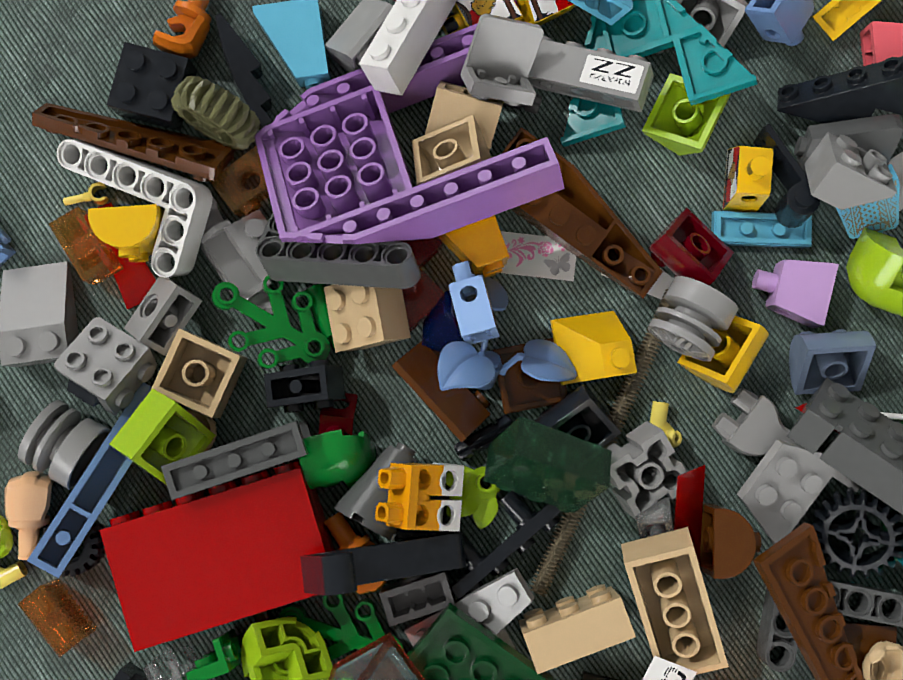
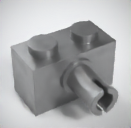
[379,571,455,627]

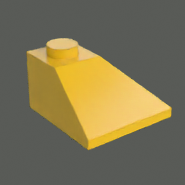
[550,311,637,385]

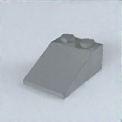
[0,261,79,367]

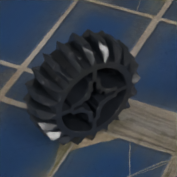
[811,487,903,579]

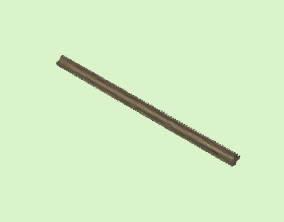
[529,289,673,597]

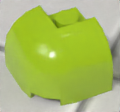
[846,227,903,317]
[241,617,335,680]

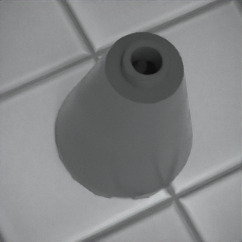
[334,442,418,541]

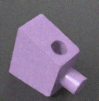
[752,260,839,328]

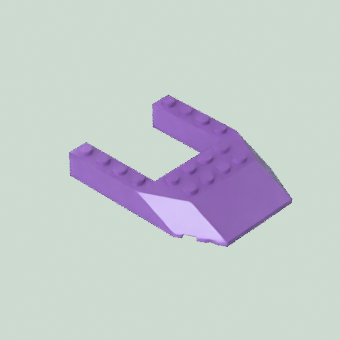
[255,23,565,244]

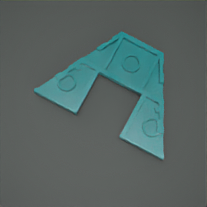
[560,0,758,147]

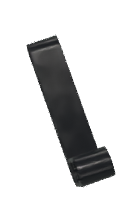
[300,532,467,596]

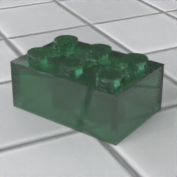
[484,416,612,513]

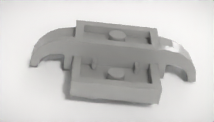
[201,198,286,314]

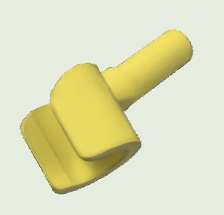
[63,182,109,206]

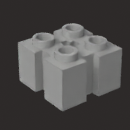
[593,421,687,522]

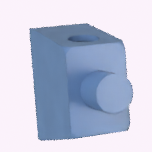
[745,0,814,46]

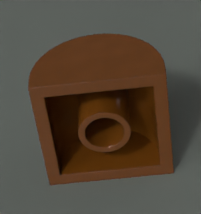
[699,503,761,579]

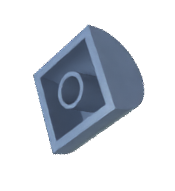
[789,329,876,395]

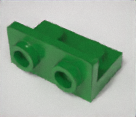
[185,629,243,680]

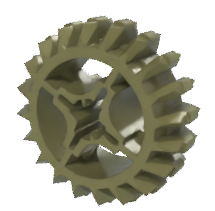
[171,76,261,150]

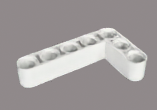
[57,139,213,278]

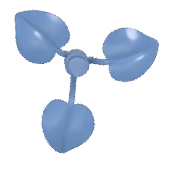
[437,274,577,391]

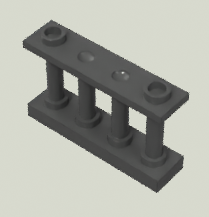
[161,420,312,500]

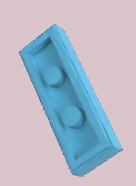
[711,211,812,248]

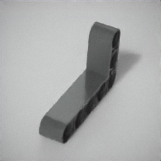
[255,213,421,289]
[756,578,903,672]

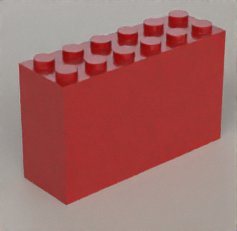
[99,461,335,652]

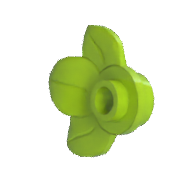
[446,466,501,529]

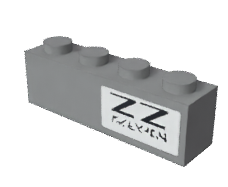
[527,35,654,113]

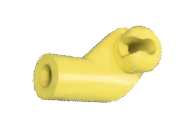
[649,401,682,448]

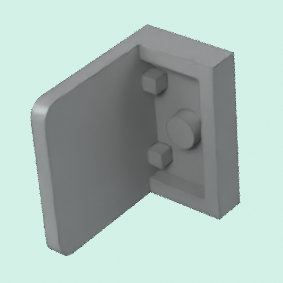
[460,14,544,106]
[54,317,158,416]

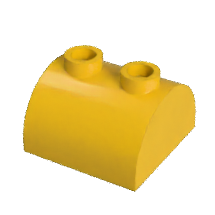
[88,204,164,262]
[677,316,769,393]

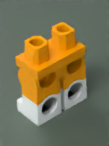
[375,463,464,531]

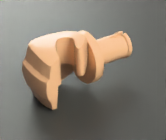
[4,471,55,560]

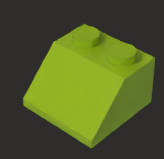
[109,388,216,486]

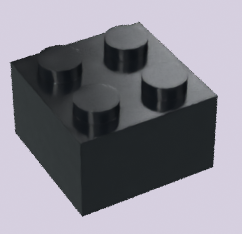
[107,42,198,131]

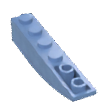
[27,382,152,578]

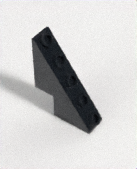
[777,56,903,123]

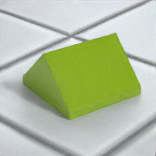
[642,73,731,156]

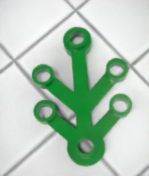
[212,276,330,369]
[278,594,404,680]

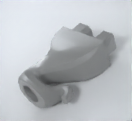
[711,388,797,456]

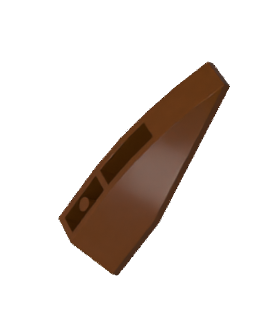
[502,127,663,299]

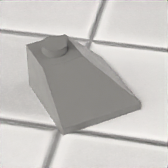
[676,0,748,47]

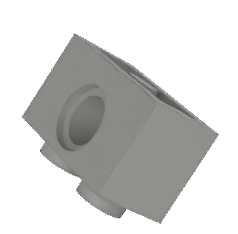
[124,277,202,356]

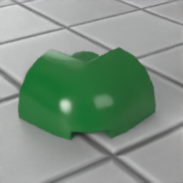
[299,429,376,489]

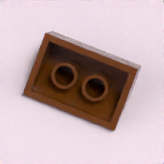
[392,340,491,442]

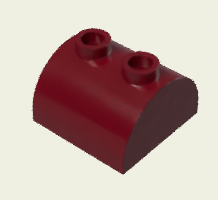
[648,207,734,285]

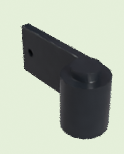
[753,124,820,228]

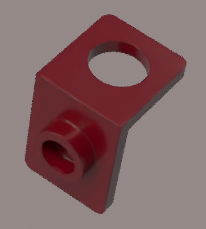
[319,393,358,435]

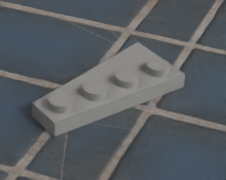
[404,568,535,646]

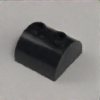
[529,384,621,472]

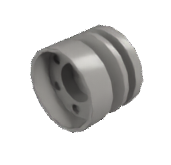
[647,276,739,361]
[17,400,110,490]

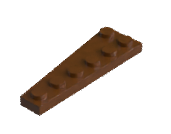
[32,103,234,182]
[753,522,864,680]

